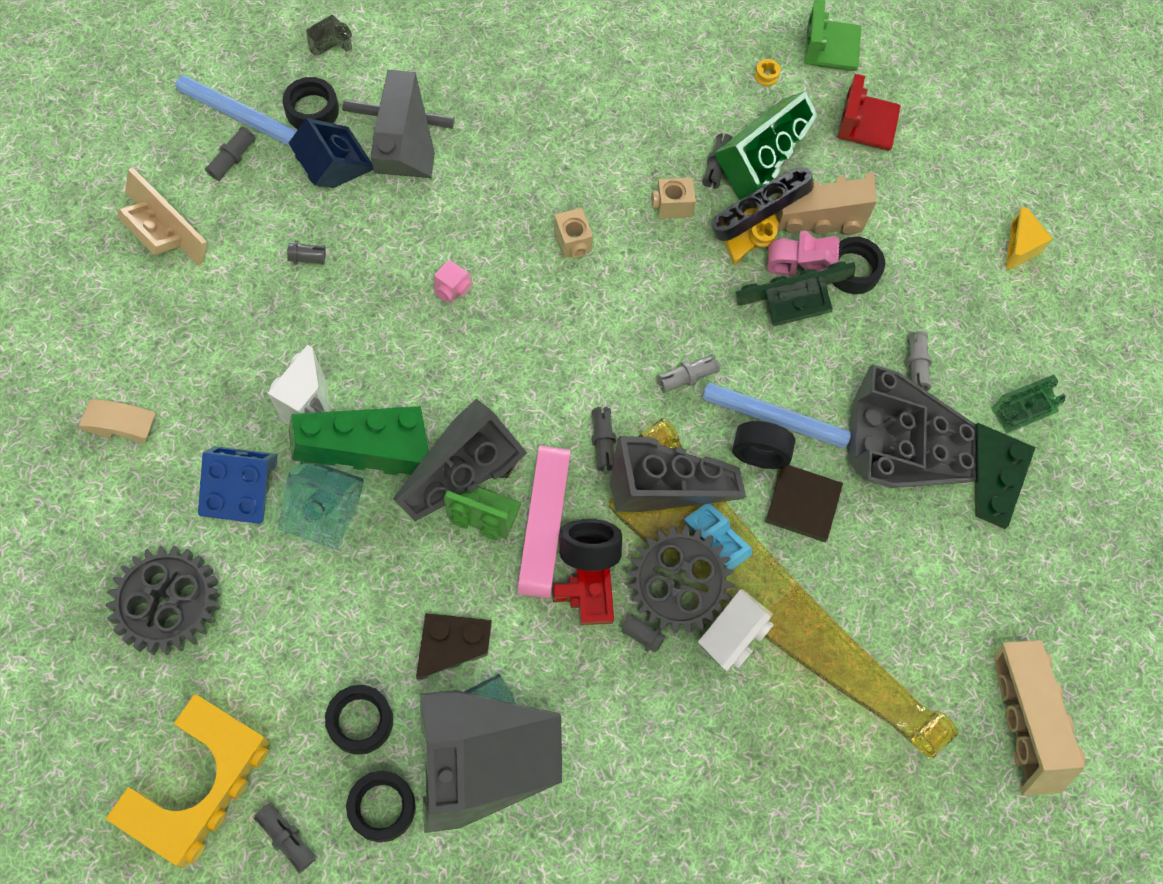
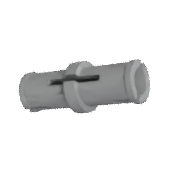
[907,331,932,391]
[657,354,720,393]

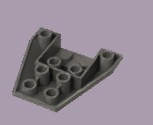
[848,364,976,488]
[420,690,562,833]

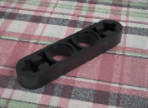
[711,167,814,241]

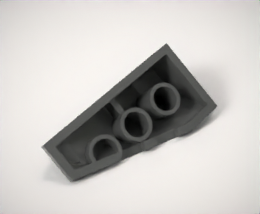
[371,70,435,178]
[393,399,527,521]
[610,436,746,512]

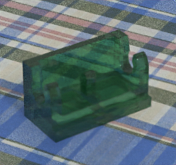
[991,375,1065,434]

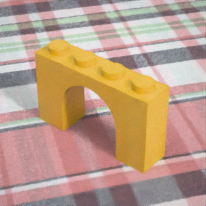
[105,694,270,868]

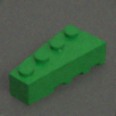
[714,91,818,200]
[288,406,429,475]

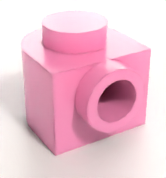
[767,238,800,276]
[434,261,472,303]

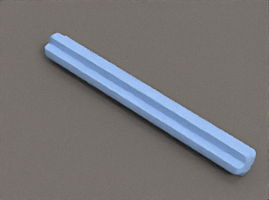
[175,75,297,146]
[703,383,851,448]

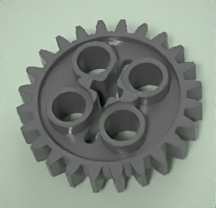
[627,526,735,633]
[106,546,221,655]

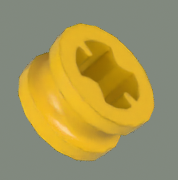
[755,59,781,86]
[749,218,778,248]

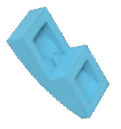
[684,503,752,570]

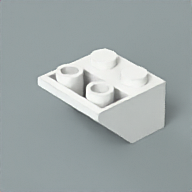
[268,345,330,425]
[698,589,774,671]

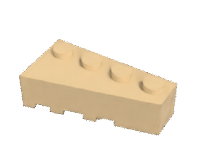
[994,640,1085,796]

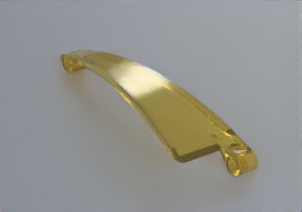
[609,418,959,758]

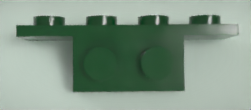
[736,261,856,326]

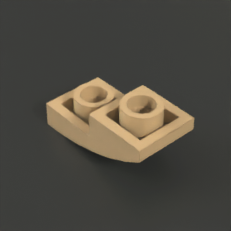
[78,399,156,444]

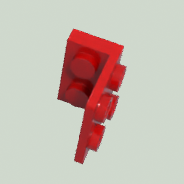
[837,74,901,151]

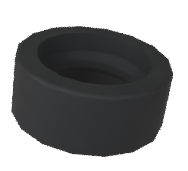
[283,77,339,130]
[832,236,886,295]
[732,421,796,469]
[560,519,623,571]
[325,685,393,755]
[346,770,416,843]

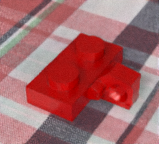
[552,568,614,625]

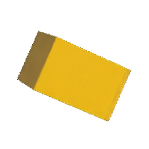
[1005,207,1053,269]

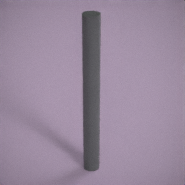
[342,99,455,129]

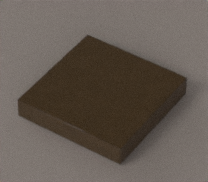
[765,465,843,542]

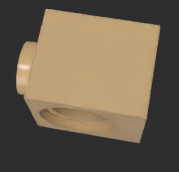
[651,178,696,218]
[554,208,593,258]

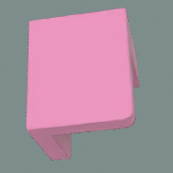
[798,231,840,271]

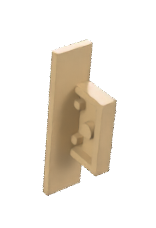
[118,168,207,265]

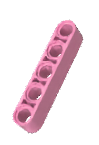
[517,445,571,599]

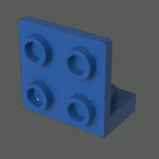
[198,446,278,524]

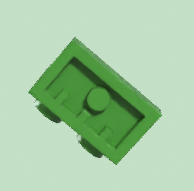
[804,0,861,71]
[444,486,521,540]

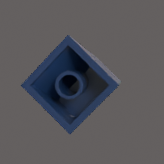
[288,118,374,188]

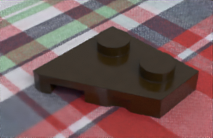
[416,613,492,680]

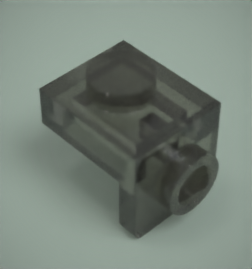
[306,15,352,55]

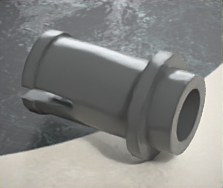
[287,240,326,265]
[621,614,666,653]

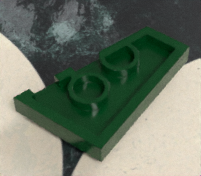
[975,423,1036,529]

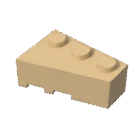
[777,172,877,235]

